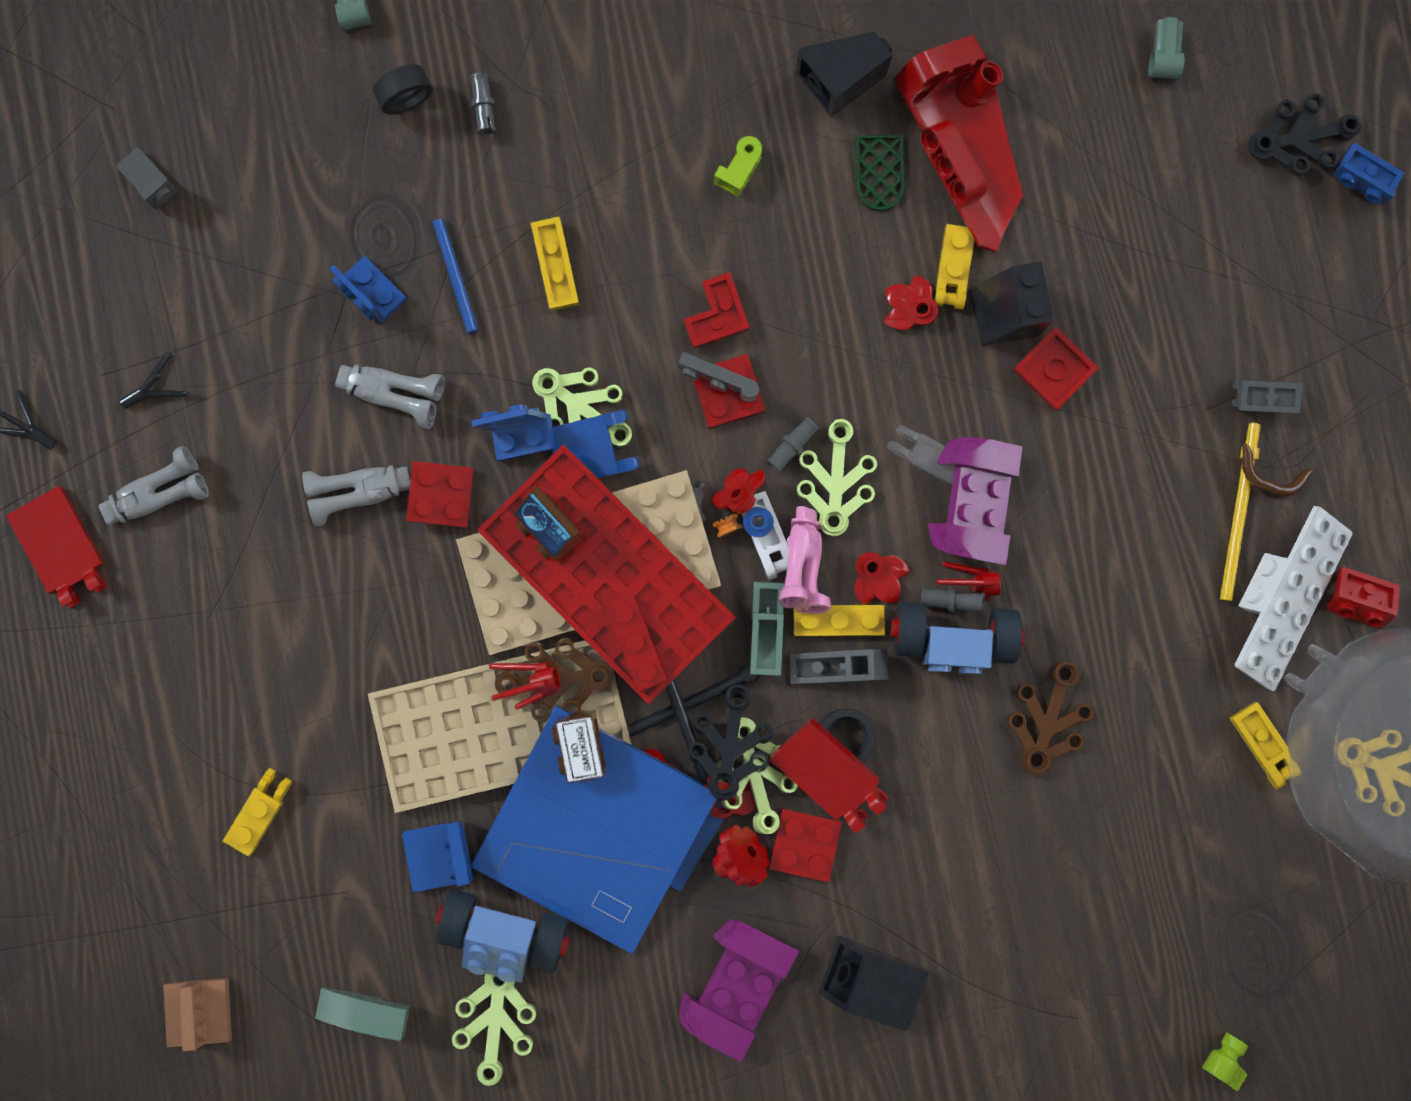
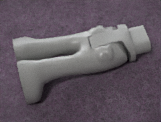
[335,364,445,430]
[98,446,209,526]
[302,465,410,527]

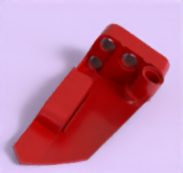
[893,35,1024,253]

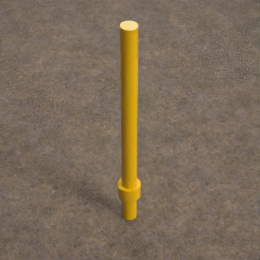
[1220,423,1261,601]

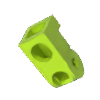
[714,136,762,198]

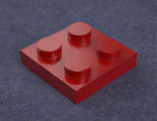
[1013,326,1099,411]
[693,354,766,429]
[406,461,473,528]
[769,808,842,882]

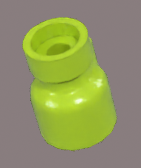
[1202,1032,1249,1091]

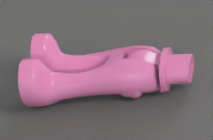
[779,506,831,614]

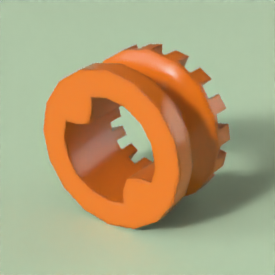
[712,514,743,538]

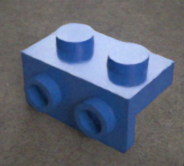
[1332,142,1405,206]

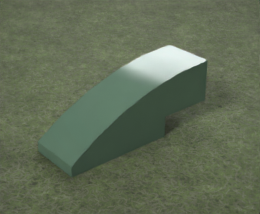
[750,581,785,675]
[315,987,411,1041]

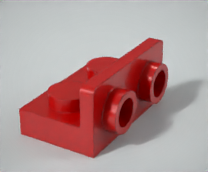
[1327,567,1400,629]

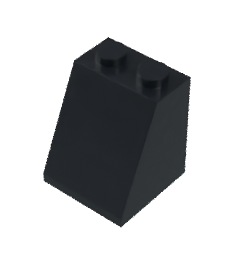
[795,32,893,117]
[970,261,1054,347]
[818,935,929,1031]

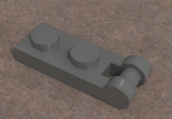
[678,352,759,403]

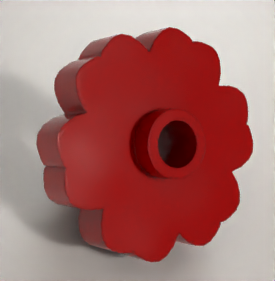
[713,825,769,888]

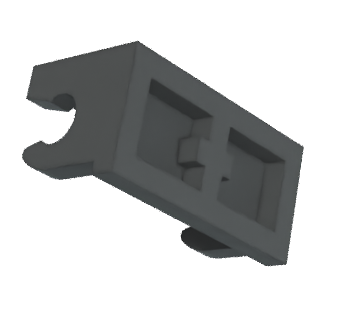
[1232,379,1303,413]

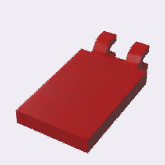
[6,486,108,608]
[769,717,889,833]

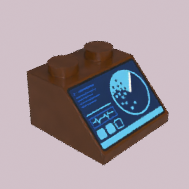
[513,486,585,562]

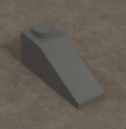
[789,649,889,684]

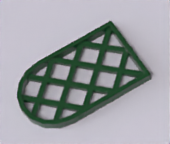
[855,135,905,211]

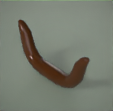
[1242,443,1314,497]

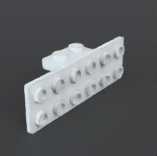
[1235,506,1352,691]

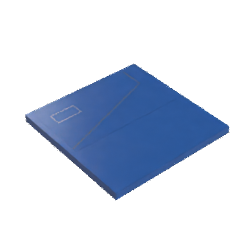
[471,705,716,954]

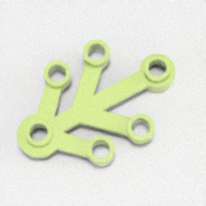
[532,367,632,447]
[797,419,877,536]
[716,717,798,834]
[452,974,537,1086]

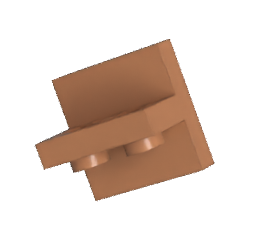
[163,978,232,1051]

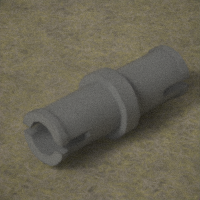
[469,72,496,136]
[765,416,819,473]
[921,587,985,613]

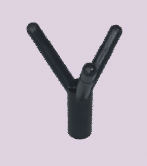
[119,353,187,409]
[0,390,57,450]

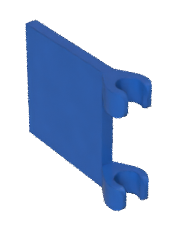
[552,410,640,478]

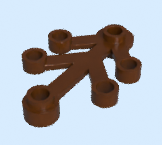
[495,638,614,722]
[1007,662,1094,775]

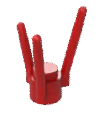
[936,561,1001,610]
[489,662,561,710]

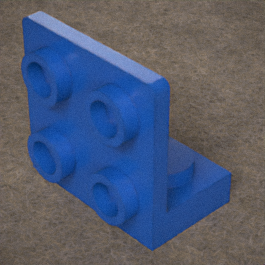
[330,255,408,324]
[472,405,556,462]
[402,820,474,892]

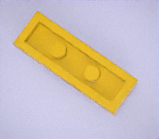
[531,216,579,311]
[793,605,885,636]

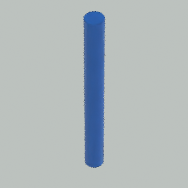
[432,219,479,334]

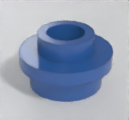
[743,507,774,537]

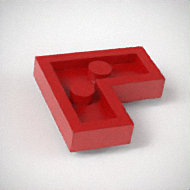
[684,272,750,349]

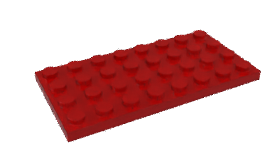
[477,444,736,704]

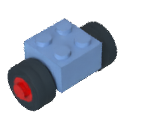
[891,601,1025,674]
[436,889,570,983]

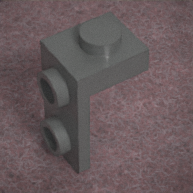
[116,147,178,210]

